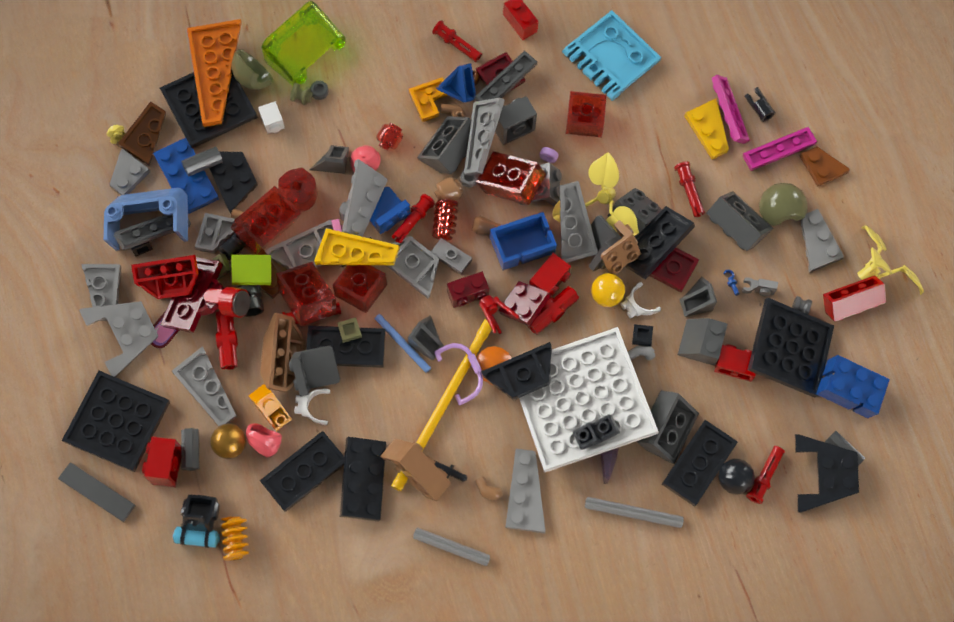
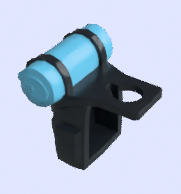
[173,494,220,548]

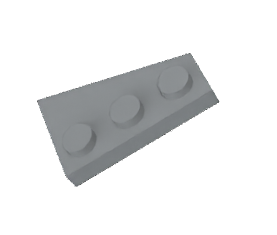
[800,209,844,273]
[81,264,121,321]

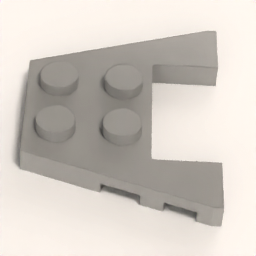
[79,301,158,377]

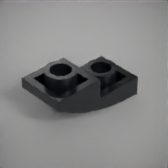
[573,414,620,450]

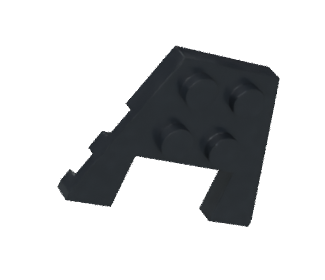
[795,434,859,513]

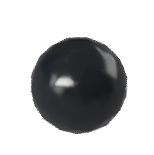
[719,459,755,494]

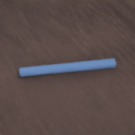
[374,314,431,373]

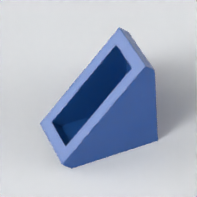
[436,63,476,103]

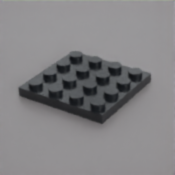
[160,72,258,148]
[748,298,834,398]
[61,371,170,472]

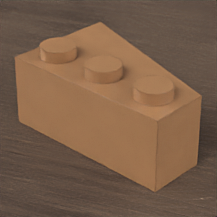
[380,438,451,501]

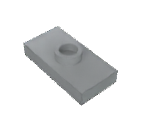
[431,238,472,274]

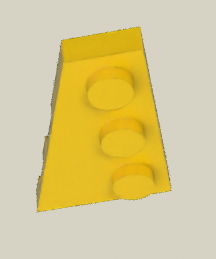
[684,98,729,160]

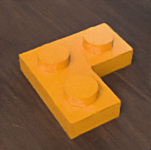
[409,77,449,122]

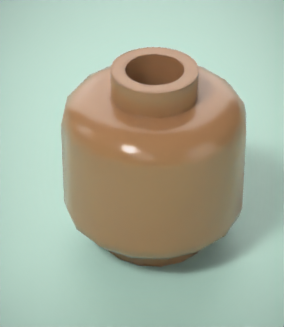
[434,177,463,205]

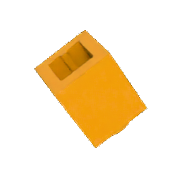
[248,384,292,432]

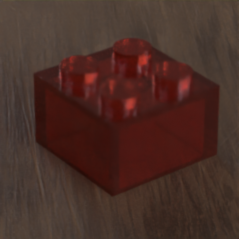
[565,91,607,138]
[332,265,387,313]

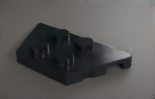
[203,151,258,214]
[481,342,552,400]

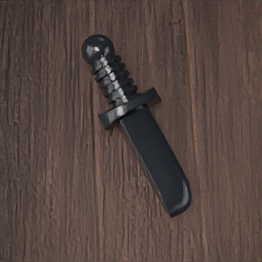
[434,460,467,482]

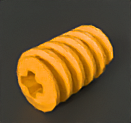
[221,517,249,561]

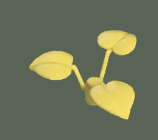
[553,152,639,236]
[857,225,924,295]

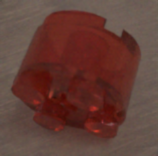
[278,168,318,212]

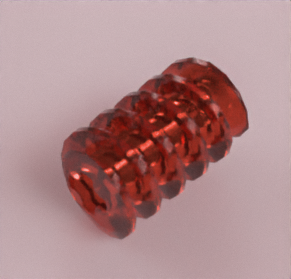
[432,199,459,241]

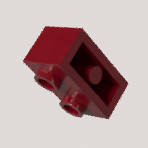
[447,271,489,308]

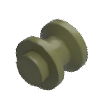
[290,83,313,105]

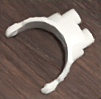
[621,282,661,318]
[294,389,330,425]

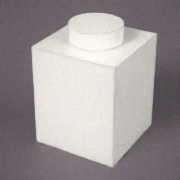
[258,101,285,134]

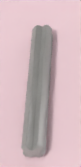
[413,528,490,566]

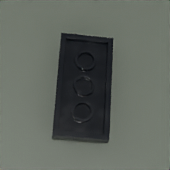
[625,206,695,280]
[306,325,386,368]
[662,420,738,507]
[260,431,344,512]
[340,437,386,521]

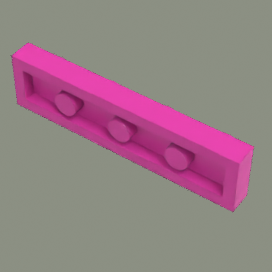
[711,75,750,144]
[743,127,817,171]

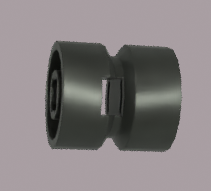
[236,285,264,317]

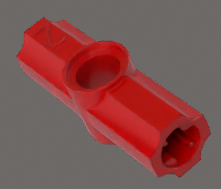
[528,286,579,335]
[216,311,238,370]

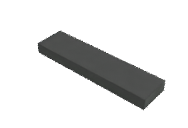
[475,50,538,102]
[114,215,191,250]
[58,462,136,522]

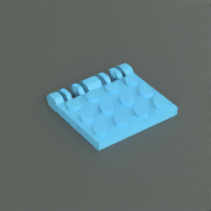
[562,10,661,101]

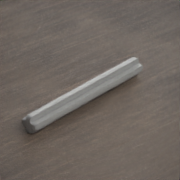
[585,497,684,528]

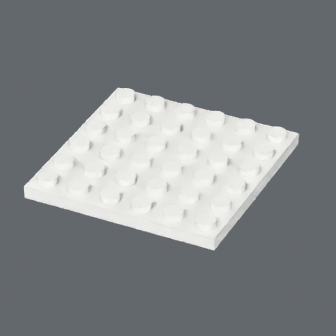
[519,327,659,472]

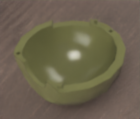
[231,49,273,90]
[759,183,808,226]

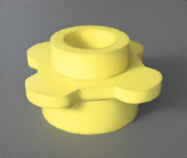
[107,125,125,144]

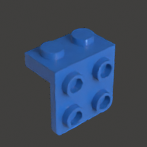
[370,186,410,235]

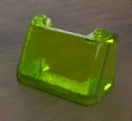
[262,1,346,86]

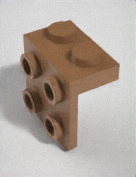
[601,220,641,274]

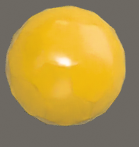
[591,273,625,307]

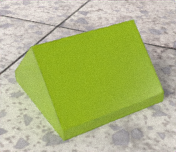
[231,254,271,285]

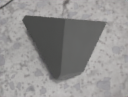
[309,145,349,174]
[679,277,717,317]
[408,315,444,360]

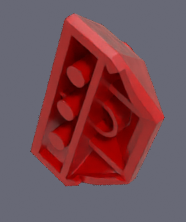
[131,255,199,299]

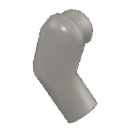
[627,345,655,360]

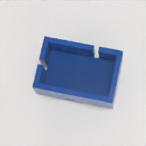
[490,212,557,271]
[816,355,890,418]

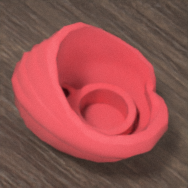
[350,145,381,172]
[246,423,282,458]

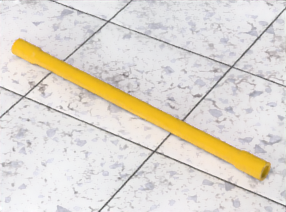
[391,319,492,492]

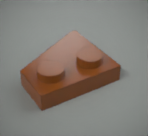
[800,147,850,187]

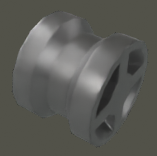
[792,296,812,314]

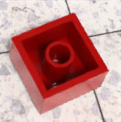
[142,437,181,487]

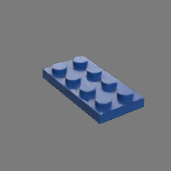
[153,138,219,214]

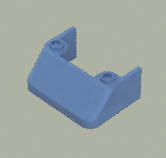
[103,188,188,251]

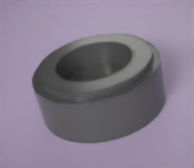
[310,81,329,100]

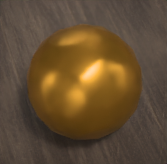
[210,423,246,459]

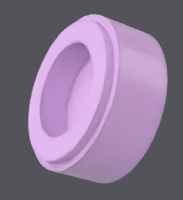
[539,147,559,163]

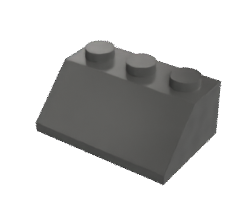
[417,117,471,174]
[706,191,774,251]
[636,390,699,464]

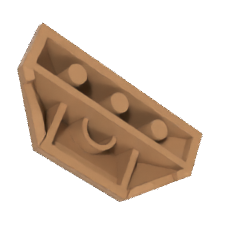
[260,313,305,392]

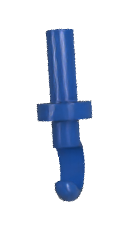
[723,270,740,296]

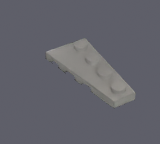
[464,98,505,175]
[342,159,388,237]
[560,181,598,263]
[172,346,237,426]
[505,449,546,533]

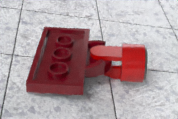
[160,257,250,333]

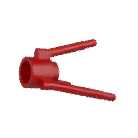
[479,295,520,334]

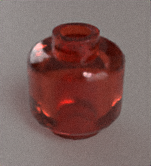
[376,122,403,151]

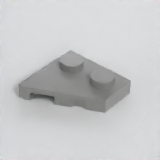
[109,149,150,195]
[195,213,241,253]

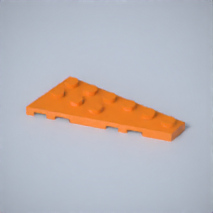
[187,19,242,127]

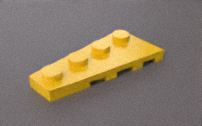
[314,228,400,265]

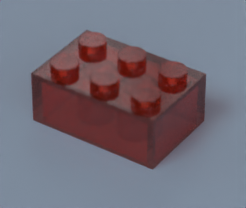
[476,151,546,205]
[231,186,301,255]
[276,262,337,327]

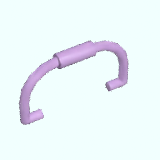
[434,343,483,405]

